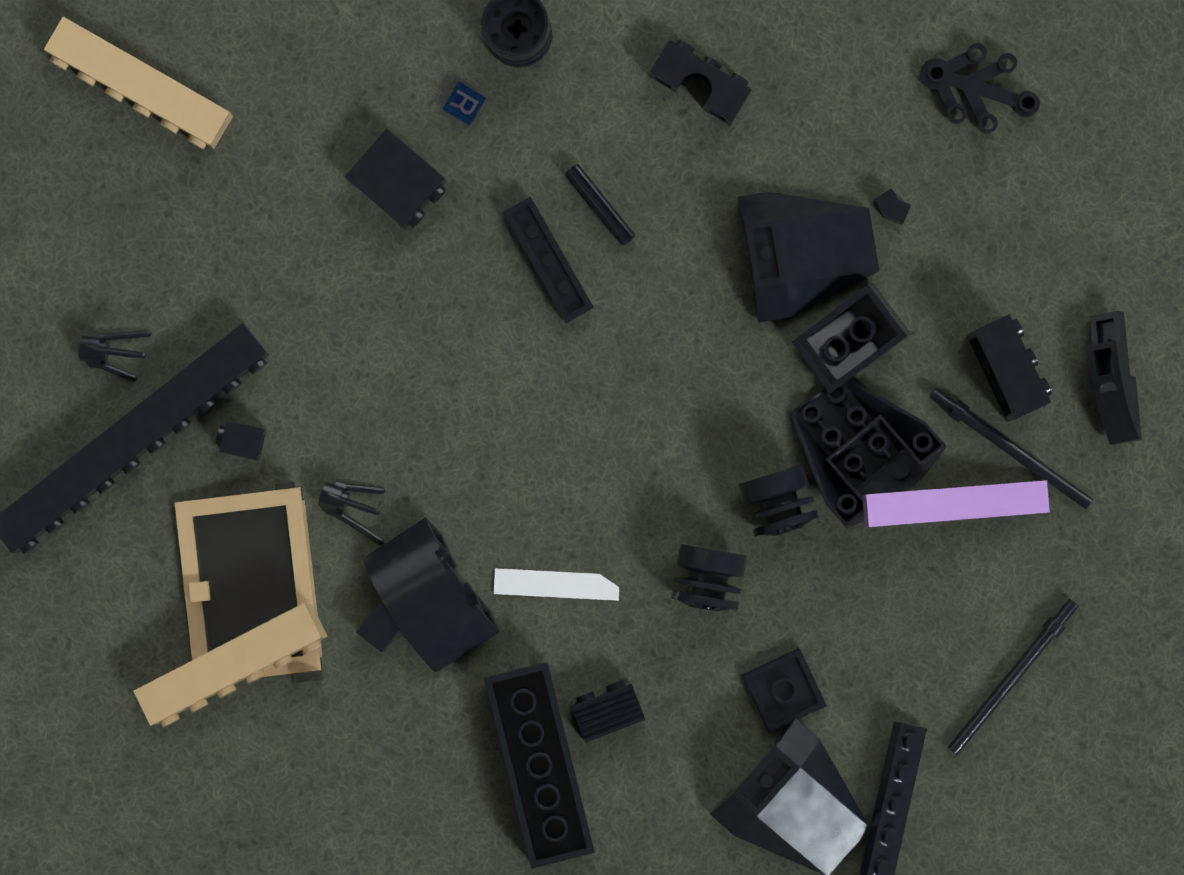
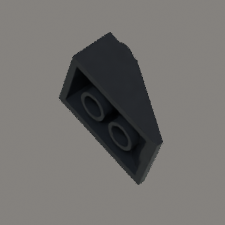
[792,283,911,394]

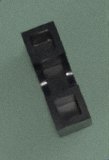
[649,39,752,126]

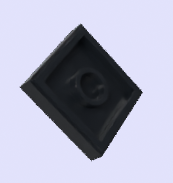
[741,648,827,733]

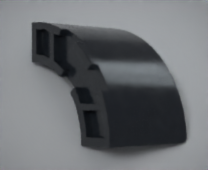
[363,517,499,672]

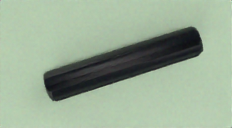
[566,164,635,246]

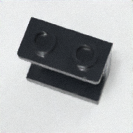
[345,128,446,230]

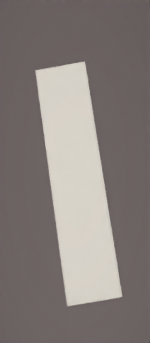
[494,568,619,601]

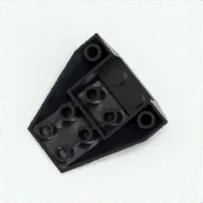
[738,192,879,323]
[790,379,946,529]
[710,718,870,875]

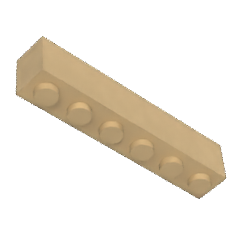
[44,17,233,150]
[133,602,328,727]

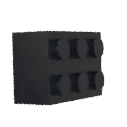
[966,314,1052,422]

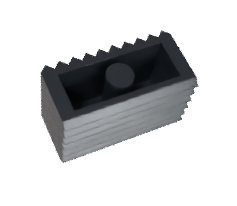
[571,680,645,743]

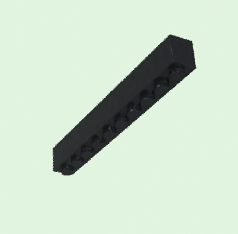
[0,323,269,554]

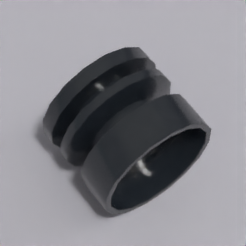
[481,0,553,68]
[739,465,819,537]
[671,544,747,612]

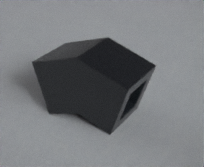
[873,188,911,225]

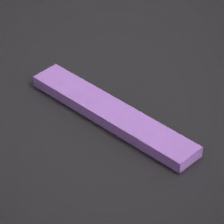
[862,480,1050,527]

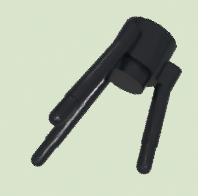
[79,330,152,381]
[318,480,385,545]

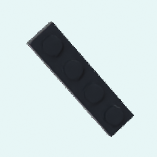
[503,196,594,324]

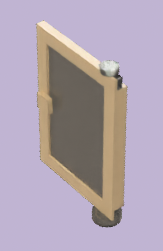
[175,482,323,683]

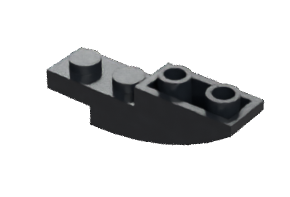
[1087,311,1142,445]

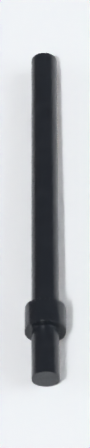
[929,387,1093,509]
[947,598,1079,755]

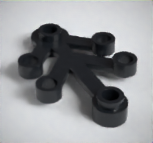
[920,43,1040,134]

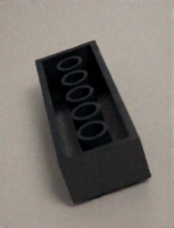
[484,661,595,869]

